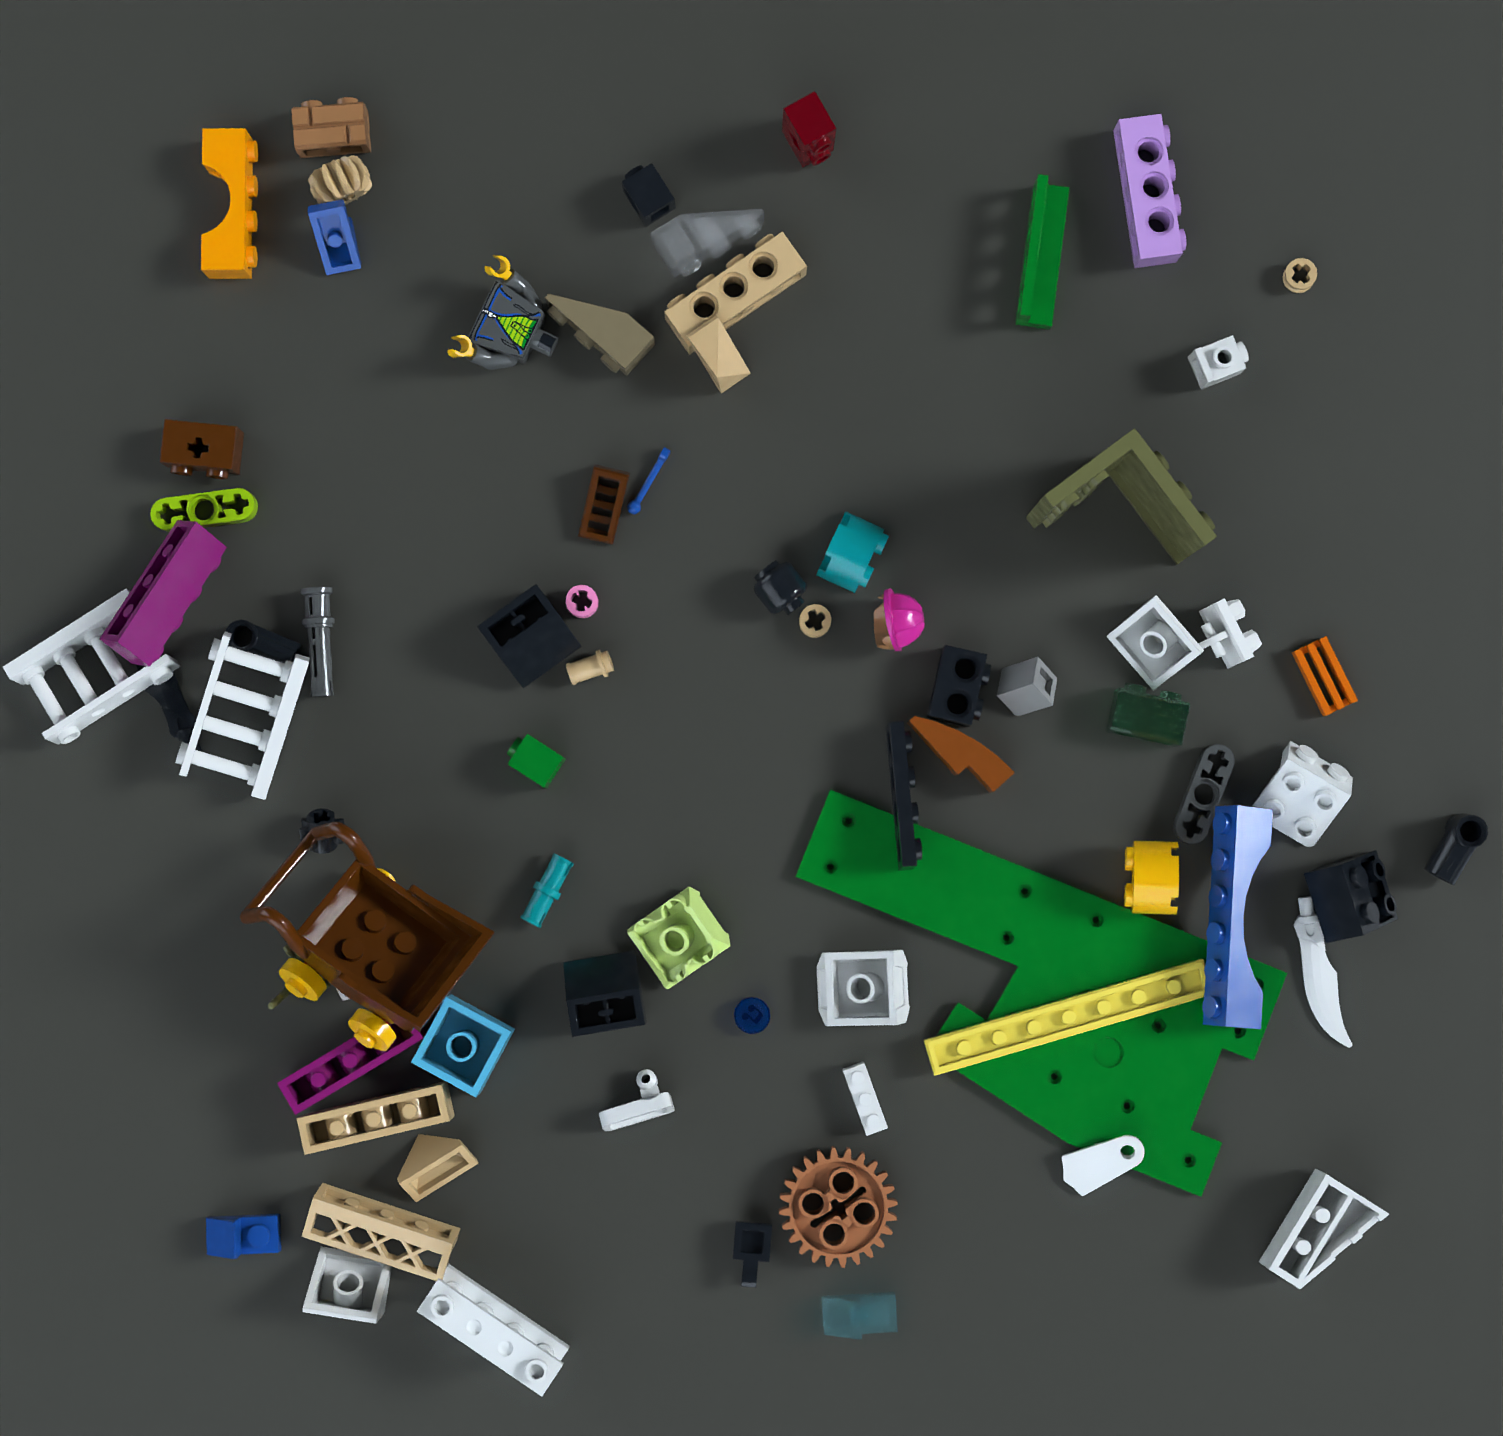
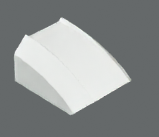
[816,950,910,1026]

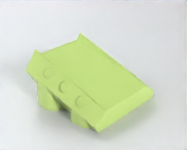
[627,886,731,989]

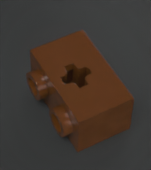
[160,419,244,480]

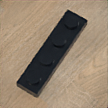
[885,721,922,871]

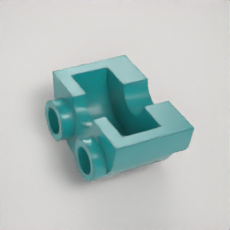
[816,511,889,593]

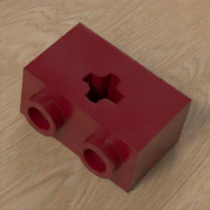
[782,91,836,167]

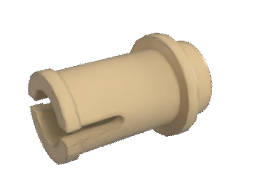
[566,650,614,685]

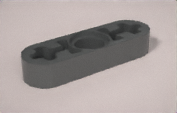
[1173,744,1235,844]

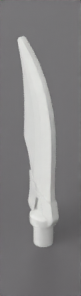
[1293,896,1352,1048]

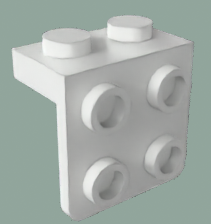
[1252,741,1353,847]

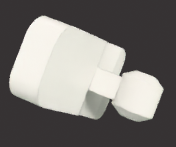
[599,1069,675,1131]

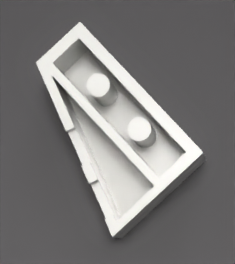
[1259,1168,1389,1289]

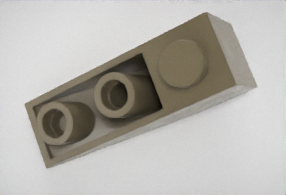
[545,294,655,376]

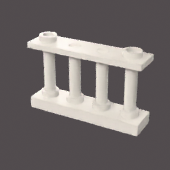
[3,588,181,745]
[175,632,310,800]
[417,1264,570,1396]

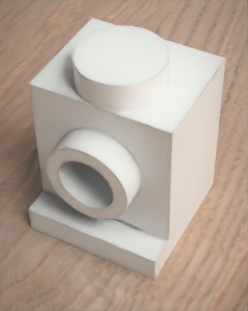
[1188,335,1249,390]

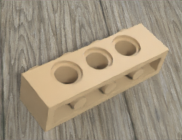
[664,231,807,355]
[297,1081,455,1155]

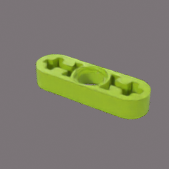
[150,488,258,532]

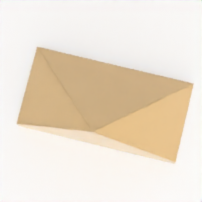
[686,315,751,393]
[397,1134,478,1202]

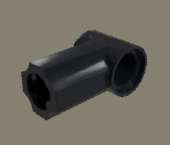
[225,619,302,663]
[1424,813,1488,885]

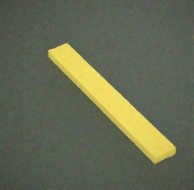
[923,959,1205,1076]

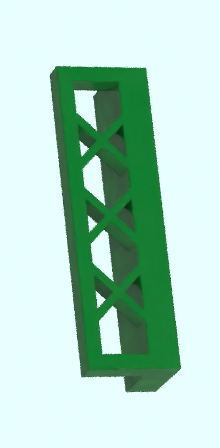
[1015,174,1070,329]

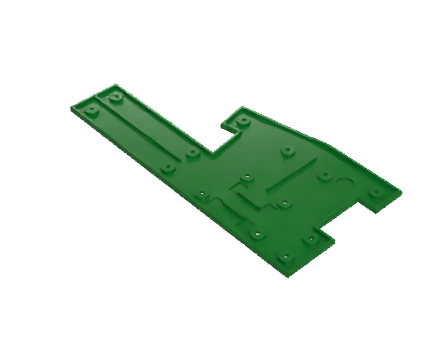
[795,790,1287,1197]

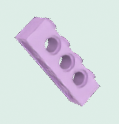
[1113,114,1187,268]

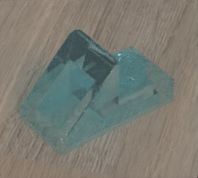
[822,1292,898,1339]

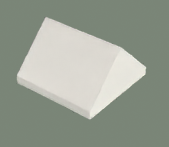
[1106,595,1204,691]
[303,1246,392,1324]

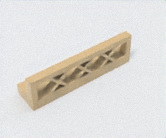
[302,1183,461,1281]

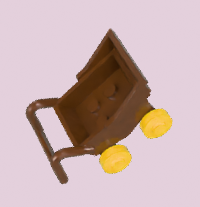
[240,821,495,1051]

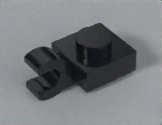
[733,1221,772,1288]

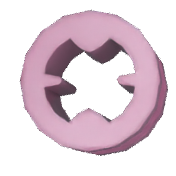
[565,585,599,619]

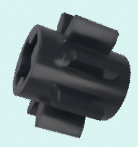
[299,808,344,854]

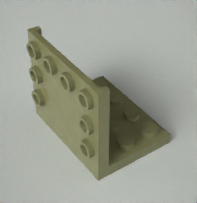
[1026,428,1217,565]

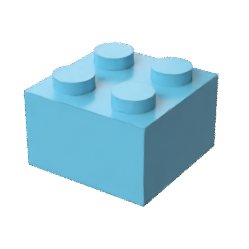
[411,994,515,1097]

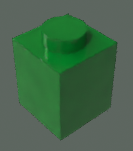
[507,734,566,789]

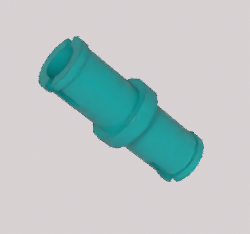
[520,853,574,928]

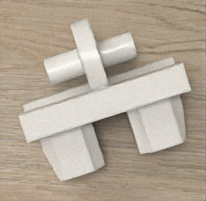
[1198,598,1262,669]

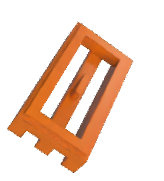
[1291,636,1358,717]

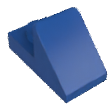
[308,199,361,275]
[206,1214,281,1259]

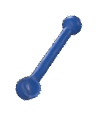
[627,447,671,514]

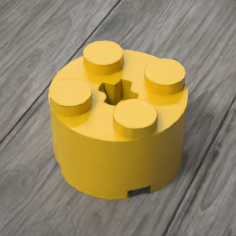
[1124,841,1179,915]

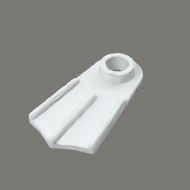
[1062,1135,1144,1196]

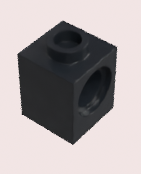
[622,163,676,227]

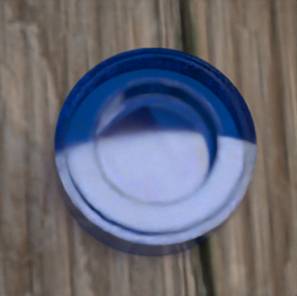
[734,997,770,1034]

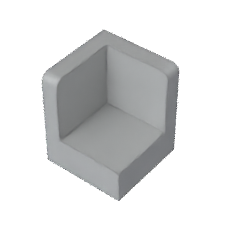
[997,657,1057,716]

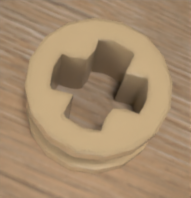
[1282,258,1317,293]
[799,604,832,638]

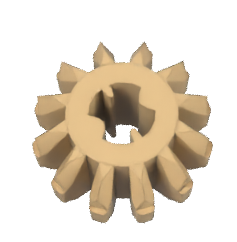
[308,155,372,205]

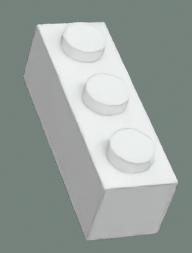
[842,1062,888,1136]

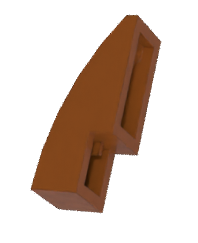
[907,716,1015,793]

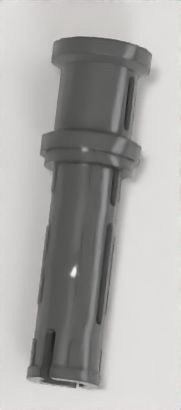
[300,587,335,697]

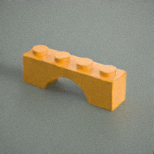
[201,128,258,279]

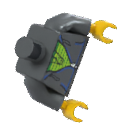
[447,255,559,370]

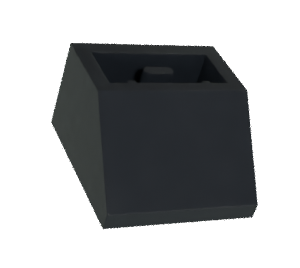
[477,584,582,689]
[1304,850,1398,943]
[563,950,647,1037]

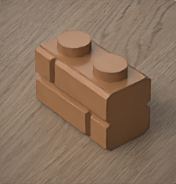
[291,97,371,158]

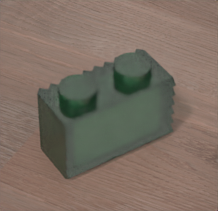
[1106,683,1190,747]

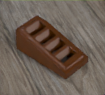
[578,465,630,545]

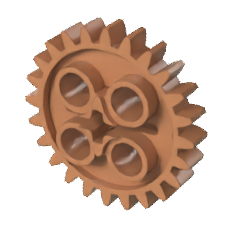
[779,1146,898,1268]

